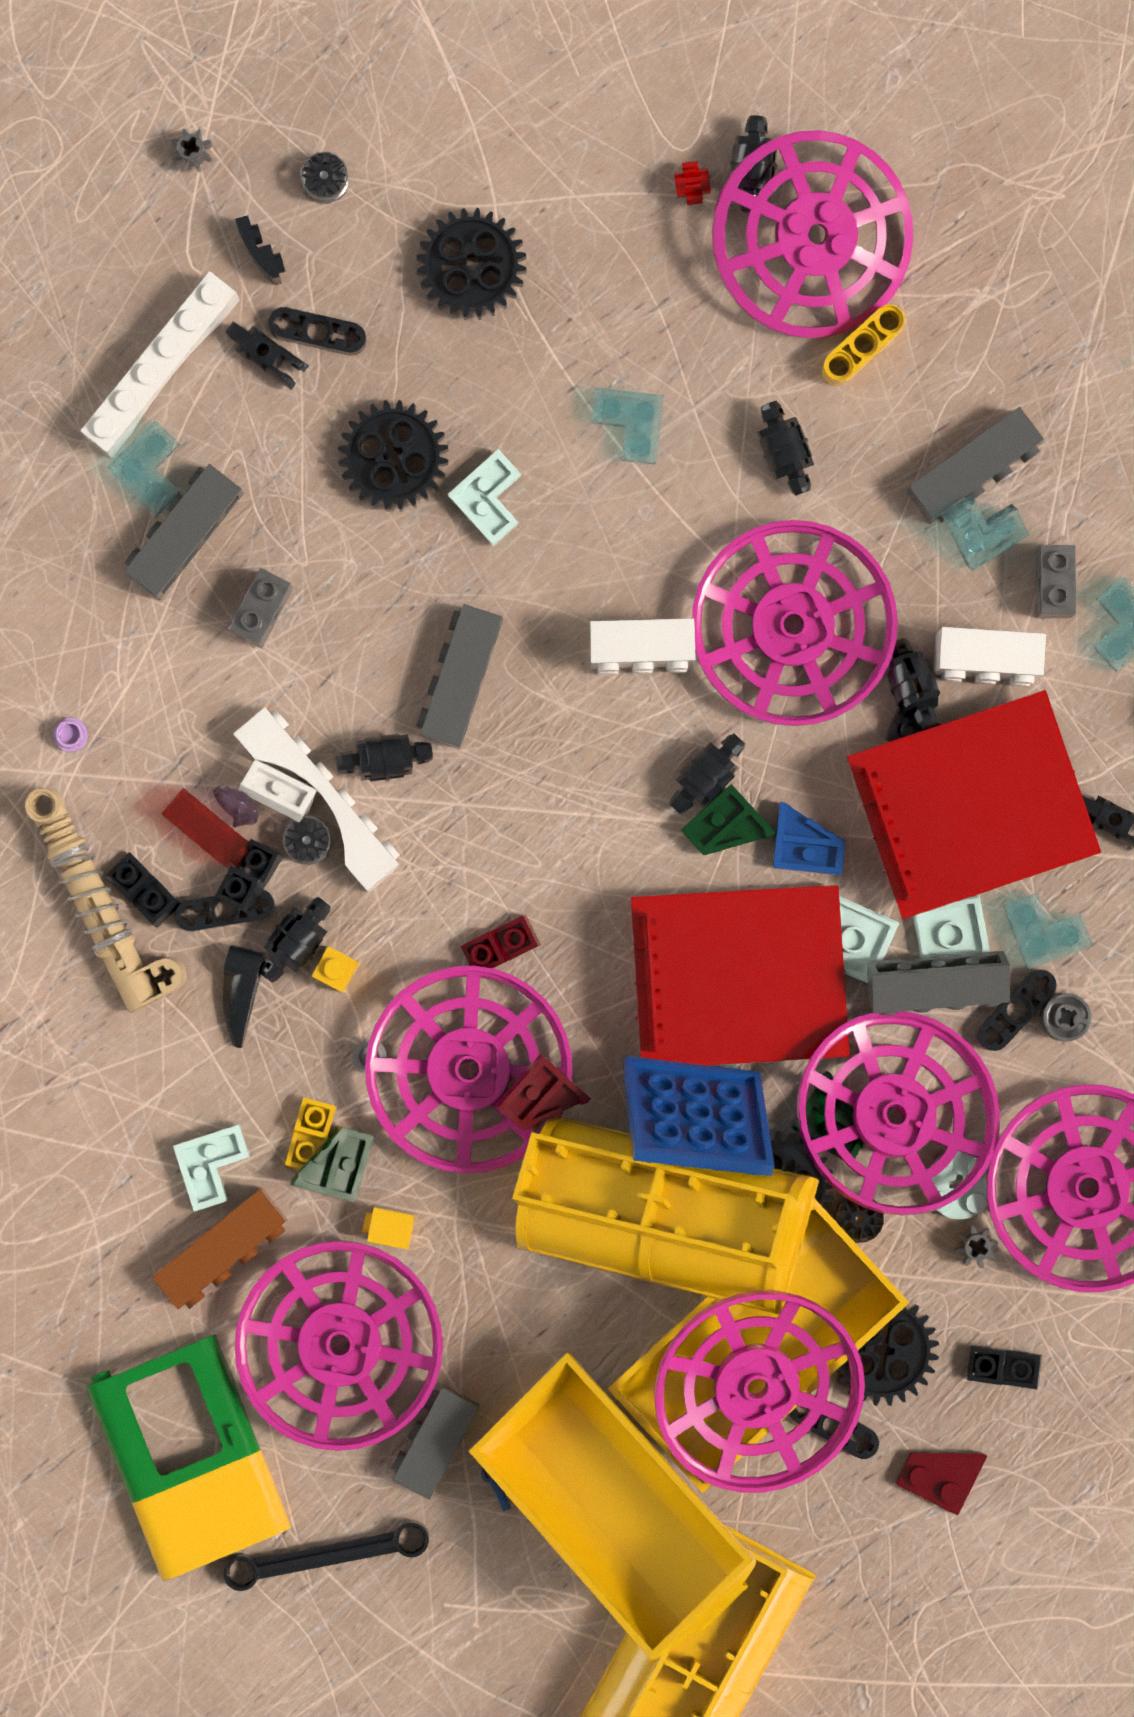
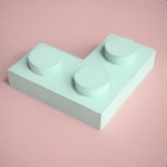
[447,449,521,547]
[173,1124,250,1212]

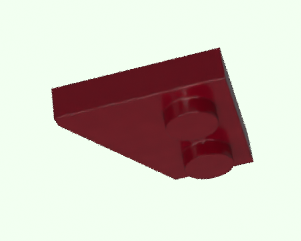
[495,1054,591,1130]
[895,1452,987,1515]

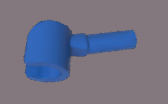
[481,1468,511,1511]

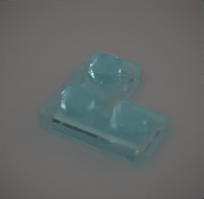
[592,388,664,465]
[107,419,180,517]
[941,496,1029,571]
[1093,575,1134,672]
[1003,893,1093,969]

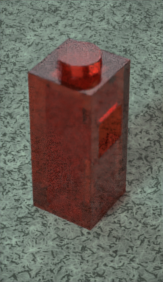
[161,788,249,868]

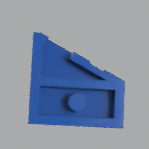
[773,802,845,876]

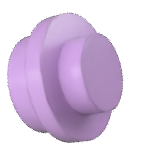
[53,718,88,752]

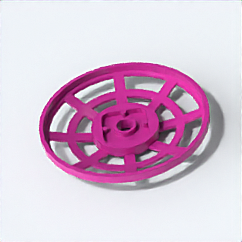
[712,130,913,338]
[692,520,898,726]
[365,966,573,1173]
[797,1011,1000,1216]
[986,1085,1134,1292]
[235,1241,443,1451]
[654,1290,865,1493]

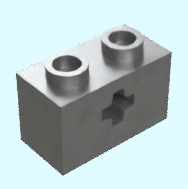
[1036,545,1076,618]
[228,568,293,648]

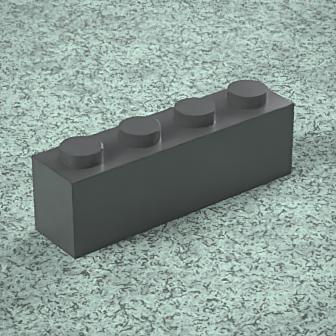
[906,406,1044,524]
[124,464,244,600]
[416,604,503,749]
[867,951,1010,1015]

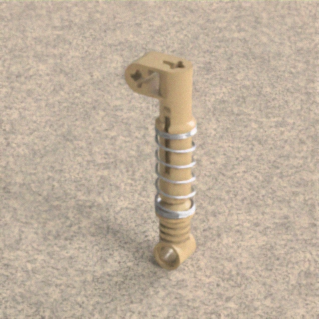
[25,788,187,1013]

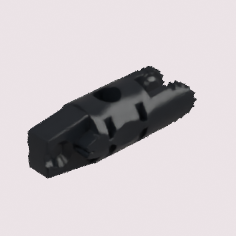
[225,321,309,390]
[1082,795,1134,847]

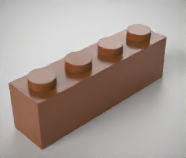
[152,1188,288,1309]

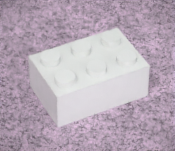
[590,619,696,675]
[933,627,1046,687]

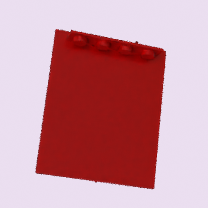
[847,690,1101,919]
[631,885,850,1066]

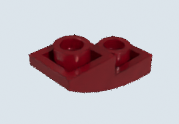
[460,914,541,968]

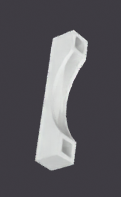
[80,271,239,458]
[234,707,400,892]

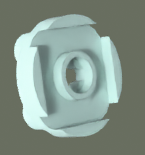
[928,1151,988,1219]

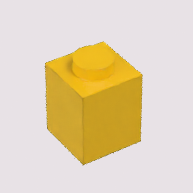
[312,946,360,993]
[362,1206,416,1250]

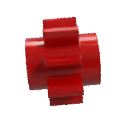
[674,161,711,206]

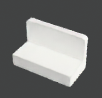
[238,759,317,822]

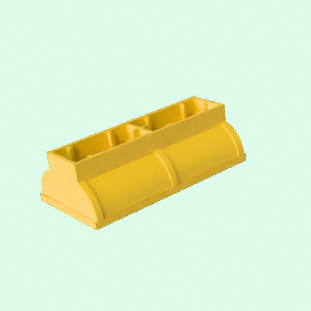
[512,1116,819,1315]
[607,1198,910,1493]
[469,1353,756,1661]
[580,1523,816,1717]

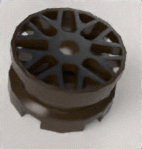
[834,1194,884,1243]

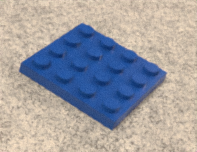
[623,1056,774,1176]

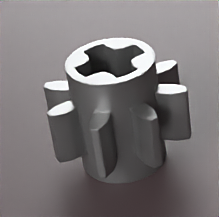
[171,129,212,172]
[955,1225,998,1268]

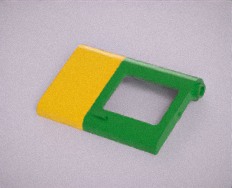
[86,1334,291,1581]

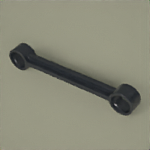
[224,1520,429,1591]

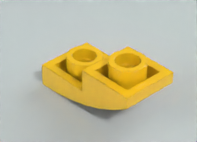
[285,1097,336,1171]

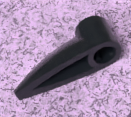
[223,945,265,1048]

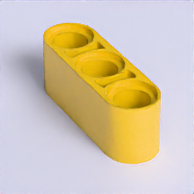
[822,304,905,387]

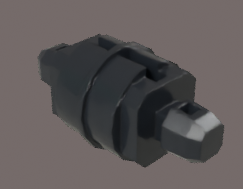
[730,115,778,213]
[757,401,814,496]
[887,638,940,730]
[336,733,433,782]
[669,733,746,814]
[260,897,331,983]

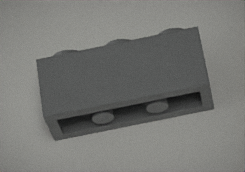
[391,1385,480,1500]

